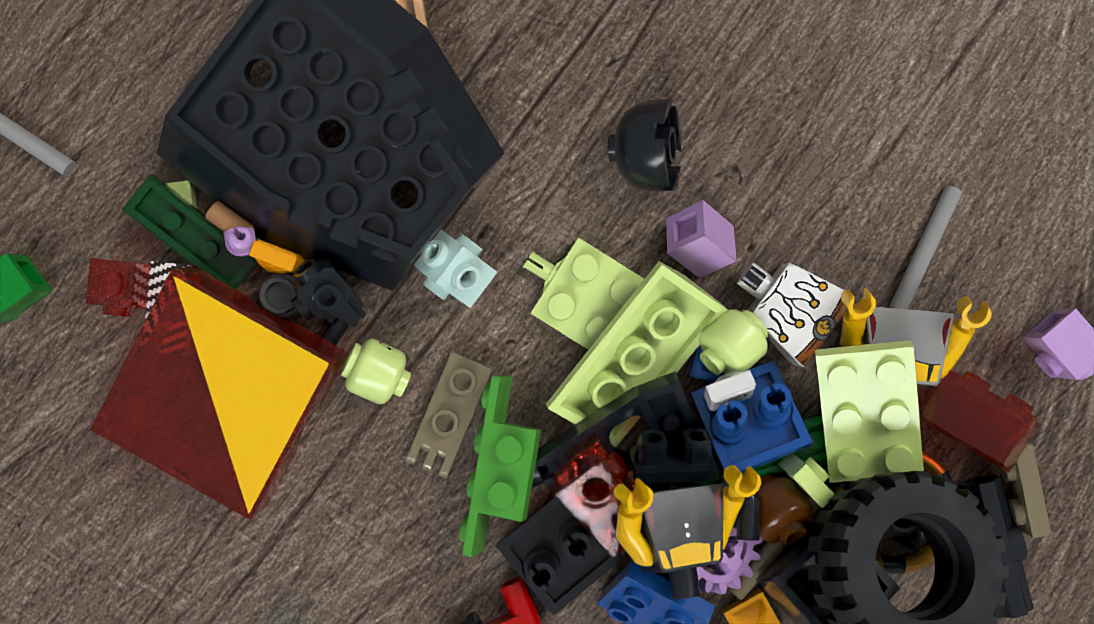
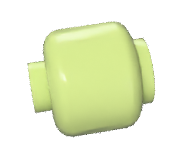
[699,309,768,375]
[340,339,411,404]

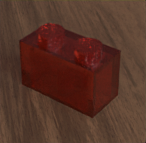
[919,370,1040,473]

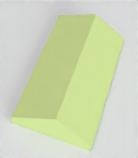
[546,261,728,447]

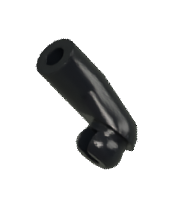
[713,478,760,541]

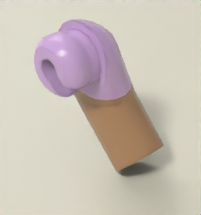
[205,201,256,257]

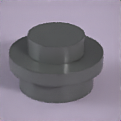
[259,274,298,318]

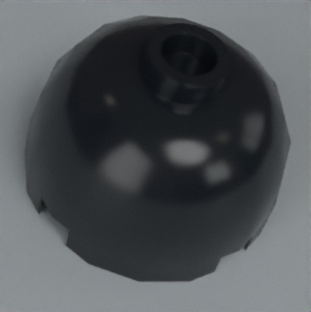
[607,99,682,192]

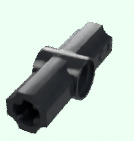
[958,475,1034,619]

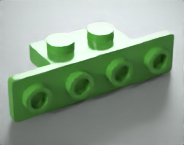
[460,375,541,557]

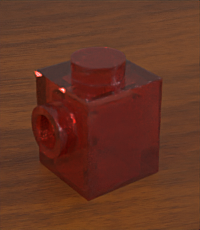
[85,258,150,317]

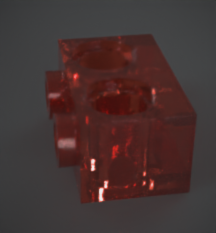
[555,441,635,557]

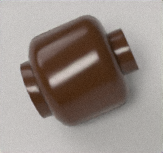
[755,474,813,545]

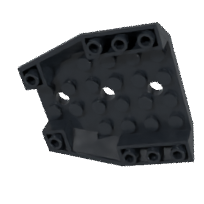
[157,0,505,291]

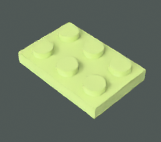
[815,340,924,483]

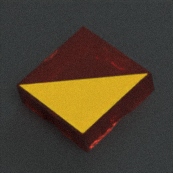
[90,265,349,520]

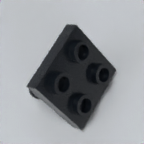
[496,487,623,616]

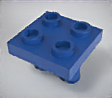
[690,360,813,473]
[597,560,715,624]

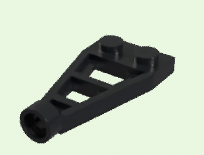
[532,371,698,488]

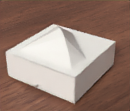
[704,370,756,411]

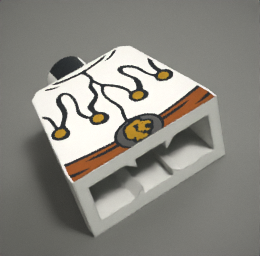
[736,262,856,367]

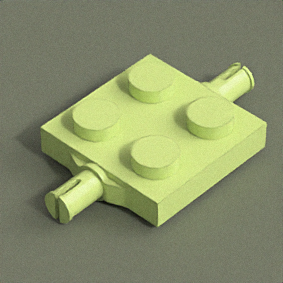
[523,237,644,350]

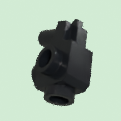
[290,258,366,352]

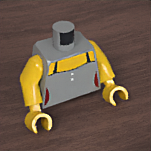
[840,288,992,387]

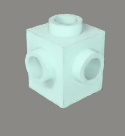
[414,229,497,308]

